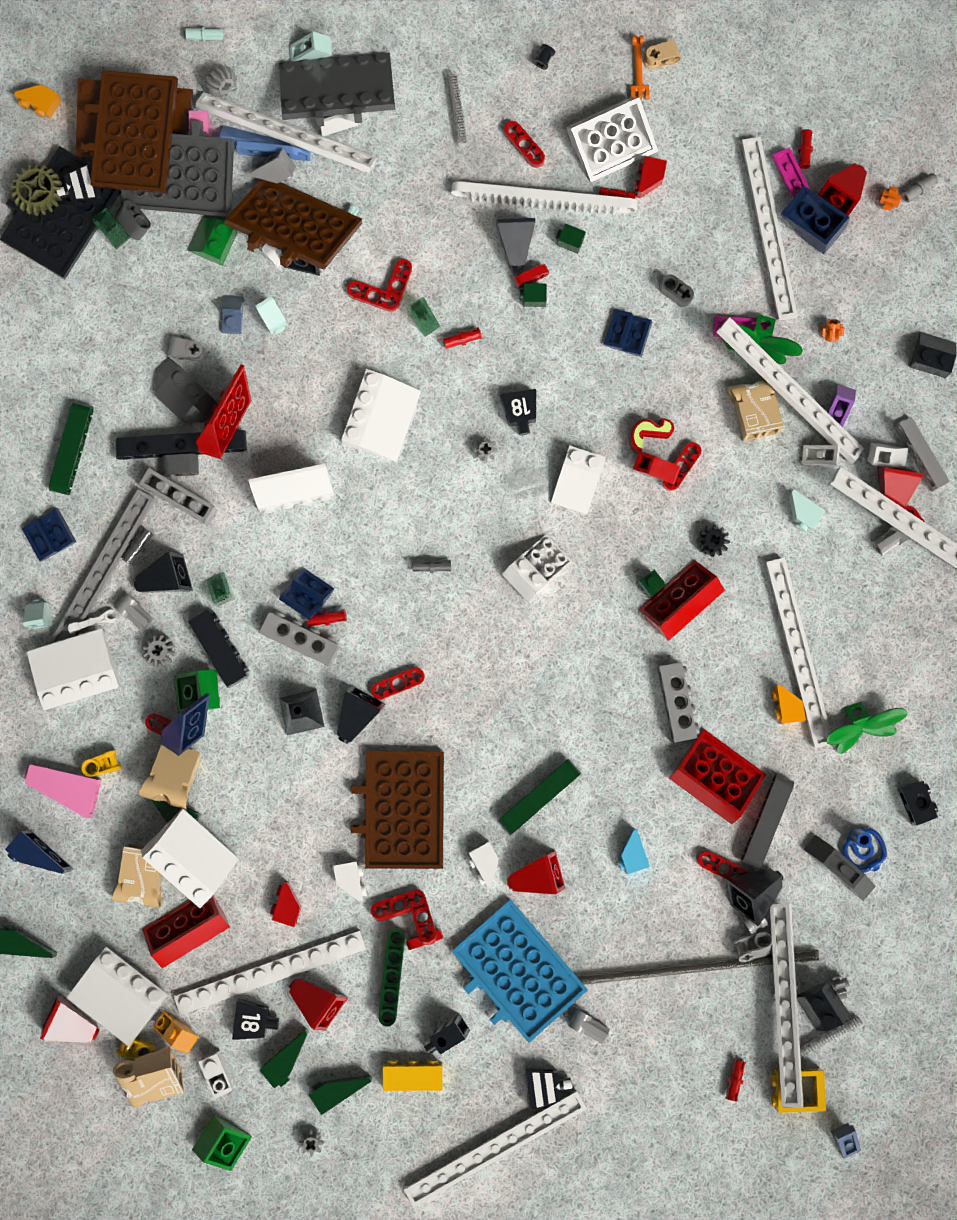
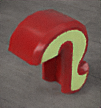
[629,418,674,454]

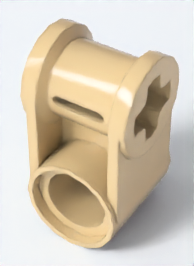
[644,40,681,70]

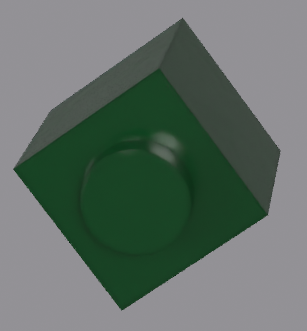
[556,223,586,254]
[520,283,547,307]
[637,569,666,598]

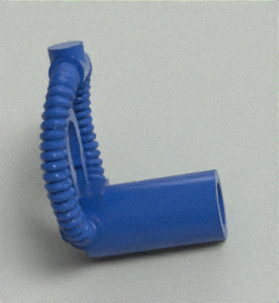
[842,828,888,873]

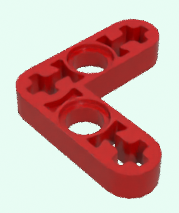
[347,259,412,312]
[371,889,437,945]

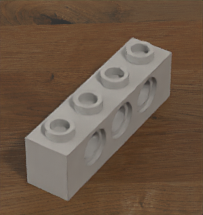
[139,468,218,526]
[259,611,340,667]
[657,662,699,743]

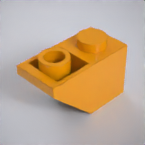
[14,84,61,119]
[772,685,806,724]
[153,1011,199,1053]

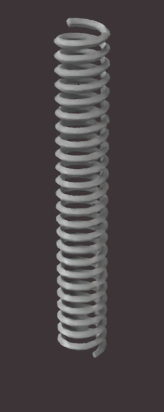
[447,71,467,146]
[800,1015,863,1056]

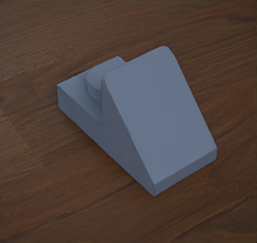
[221,296,244,334]
[831,1123,861,1159]

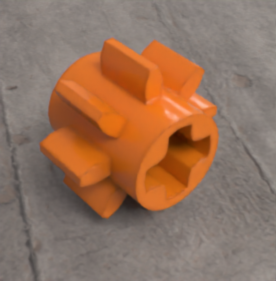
[879,186,902,211]
[820,319,845,342]

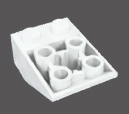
[502,534,572,602]

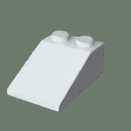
[551,445,606,514]

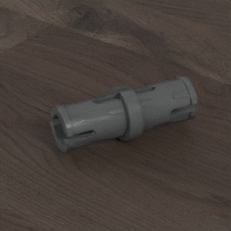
[121,527,154,565]
[412,558,451,573]

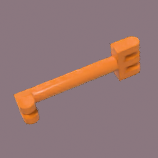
[630,35,650,100]

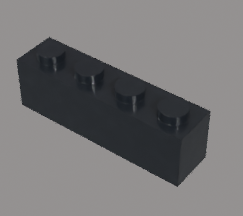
[188,610,250,688]

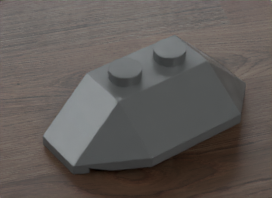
[155,357,217,422]

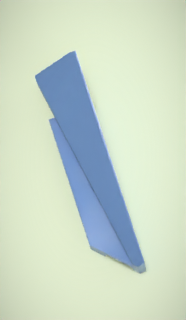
[219,125,311,161]

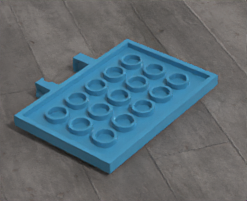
[452,899,588,1043]

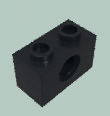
[898,781,938,826]

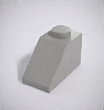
[249,148,296,183]

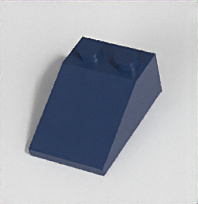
[781,186,850,254]
[161,693,210,756]
[5,830,73,874]

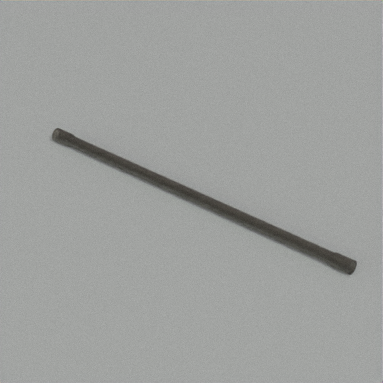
[576,949,819,985]

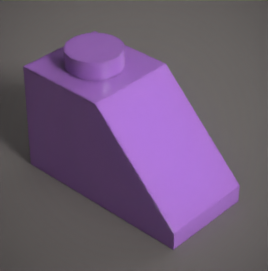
[827,384,856,427]

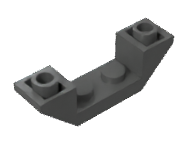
[803,835,876,901]

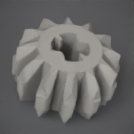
[204,64,237,98]
[142,635,176,667]

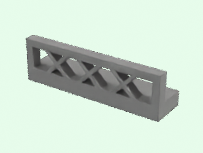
[894,417,950,492]

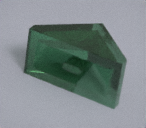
[91,208,130,250]
[407,297,440,337]
[206,572,235,607]

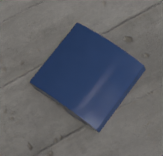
[604,309,653,357]
[22,509,77,561]
[279,568,334,620]

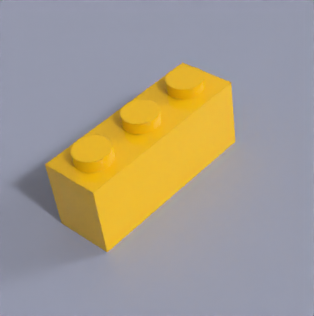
[383,1060,443,1091]

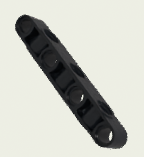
[115,430,247,460]

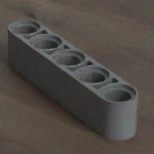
[741,774,794,869]

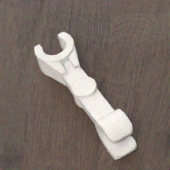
[68,610,117,634]

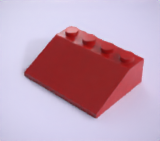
[196,364,252,459]
[669,729,766,824]

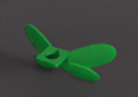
[726,315,803,365]
[826,702,907,754]

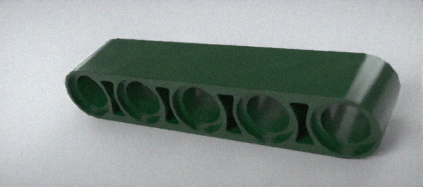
[49,402,94,495]
[498,759,581,835]
[379,927,405,1027]

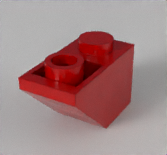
[634,156,667,198]
[632,451,681,485]
[270,881,302,927]

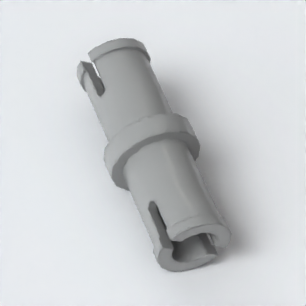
[901,173,938,203]

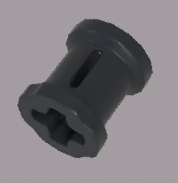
[533,44,556,70]

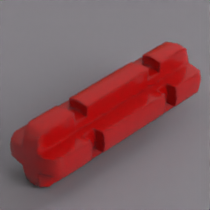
[599,187,636,199]

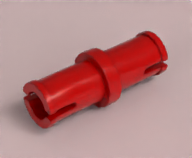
[798,129,813,169]
[442,327,482,349]
[307,609,347,627]
[725,1059,746,1102]

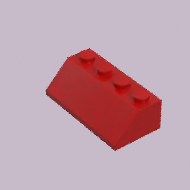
[639,560,725,641]
[142,895,230,968]

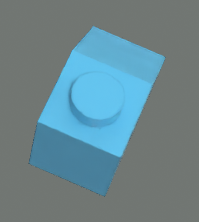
[618,829,650,874]

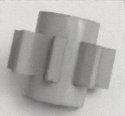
[474,438,498,463]
[830,974,851,999]
[299,1129,324,1157]

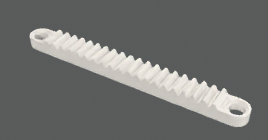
[451,181,638,215]

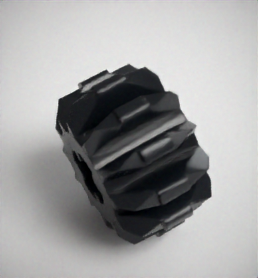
[697,524,730,557]

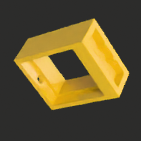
[770,1068,826,1113]

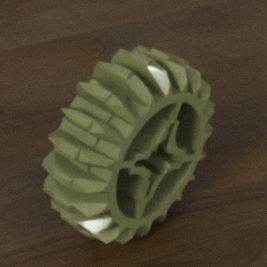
[11,164,62,216]

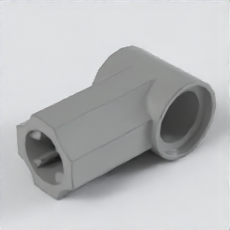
[872,526,910,555]
[114,593,153,631]
[568,1008,610,1044]

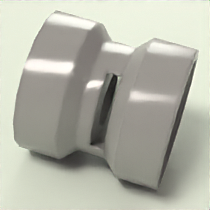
[741,916,768,935]

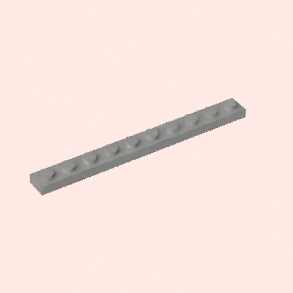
[48,489,155,644]

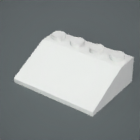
[566,96,658,182]
[342,369,421,462]
[249,463,335,513]
[27,628,121,710]
[141,808,239,908]
[66,947,168,1047]

